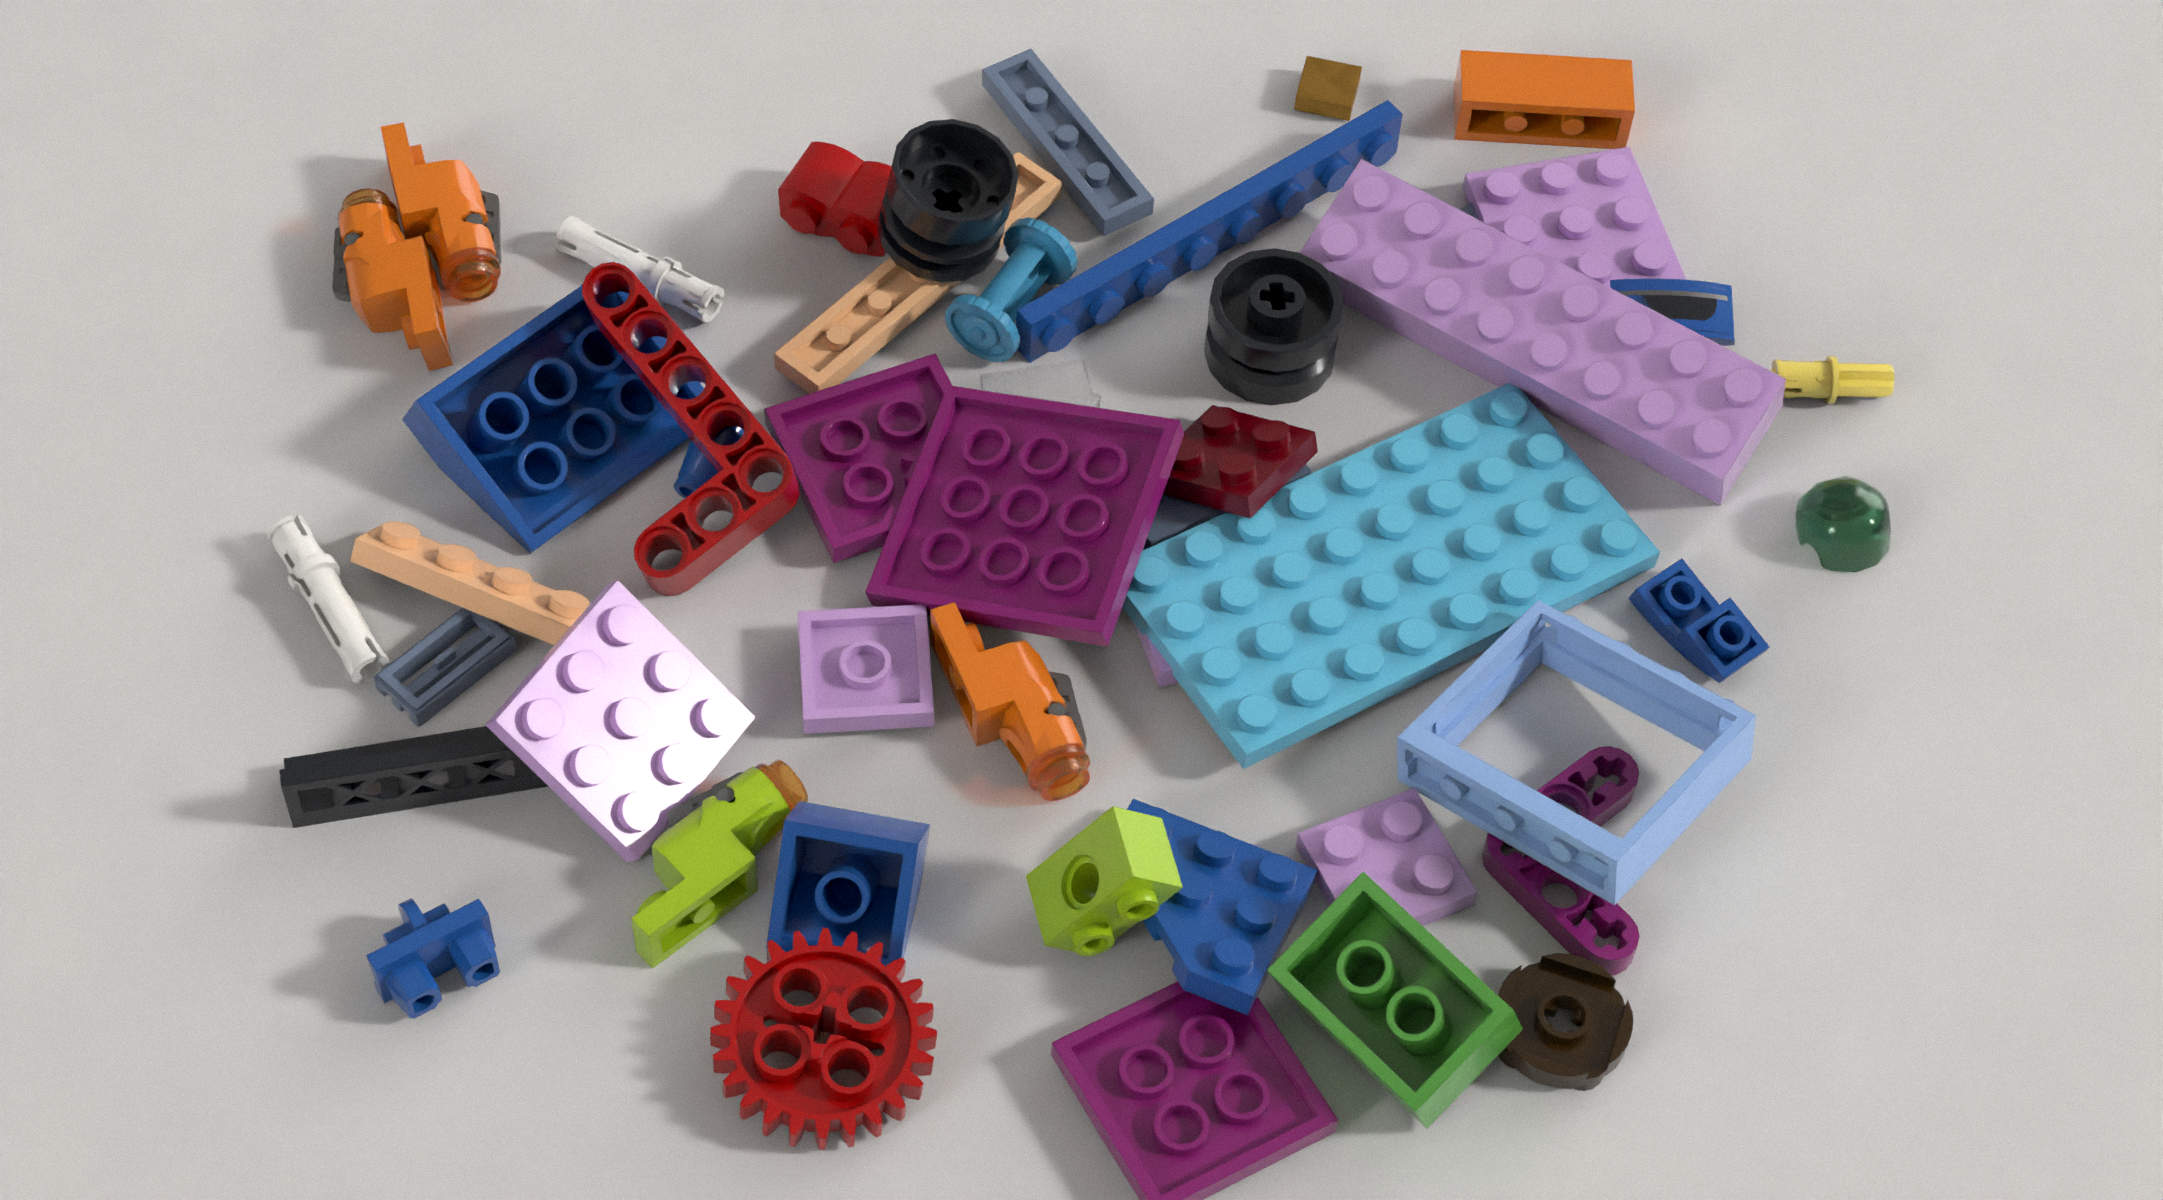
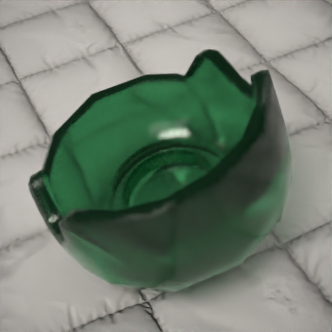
[1795,476,1891,572]

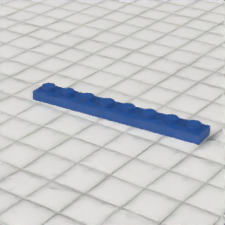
[1016,100,1403,363]

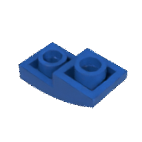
[1628,558,1770,683]

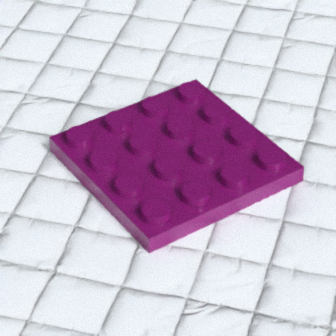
[865,385,1184,647]

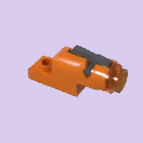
[381,122,502,302]
[332,188,453,371]
[931,602,1090,801]

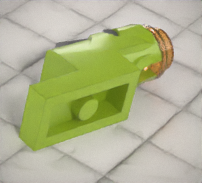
[631,760,808,969]

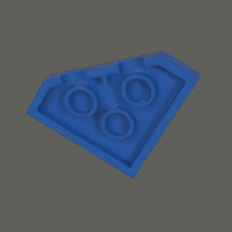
[1127,799,1318,1015]

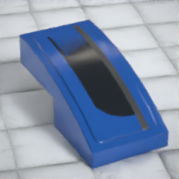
[1610,278,1735,346]

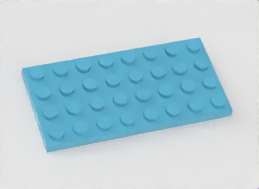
[1122,383,1660,769]

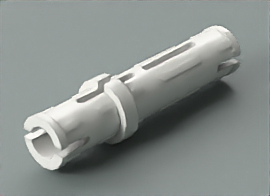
[554,216,725,323]
[267,515,390,684]

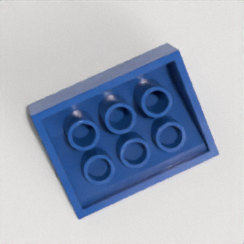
[402,285,704,554]

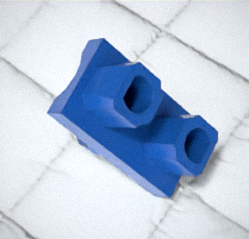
[366,898,500,1019]

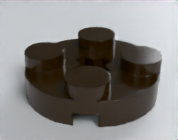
[1498,953,1633,1091]

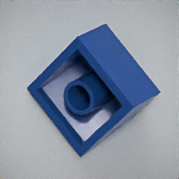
[766,801,930,966]

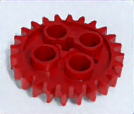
[710,928,937,1150]

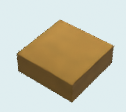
[1294,56,1362,121]

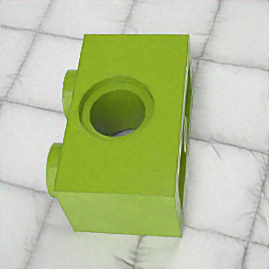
[1026,806,1183,956]

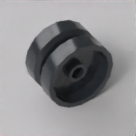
[1204,248,1344,405]

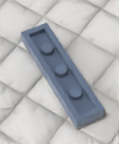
[982,48,1154,236]

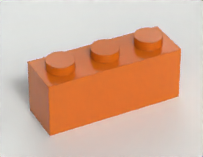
[1454,50,1635,149]

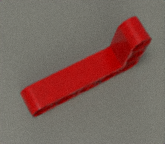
[582,262,799,596]

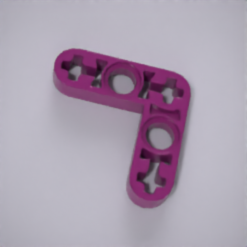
[1482,746,1640,976]

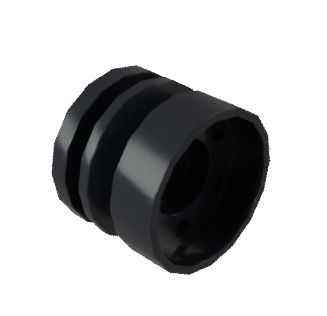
[877,119,1019,283]

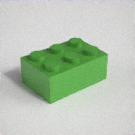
[1267,872,1523,1129]

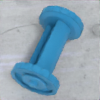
[945,218,1078,362]

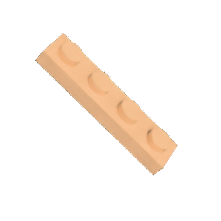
[350,521,590,645]

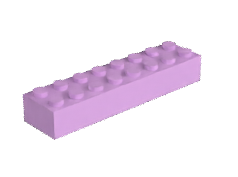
[1300,159,1786,505]

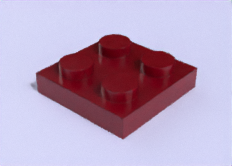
[1163,405,1318,519]

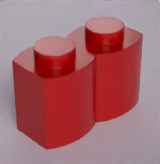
[778,141,891,257]

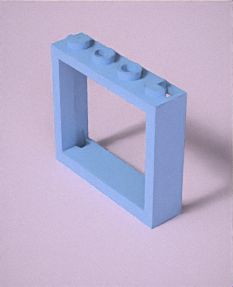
[1397,600,1756,905]

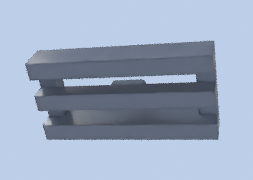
[373,608,517,727]

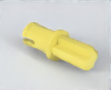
[1770,356,1895,404]

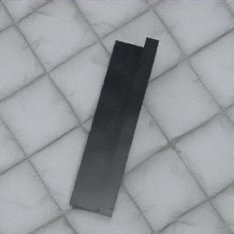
[279,726,549,828]

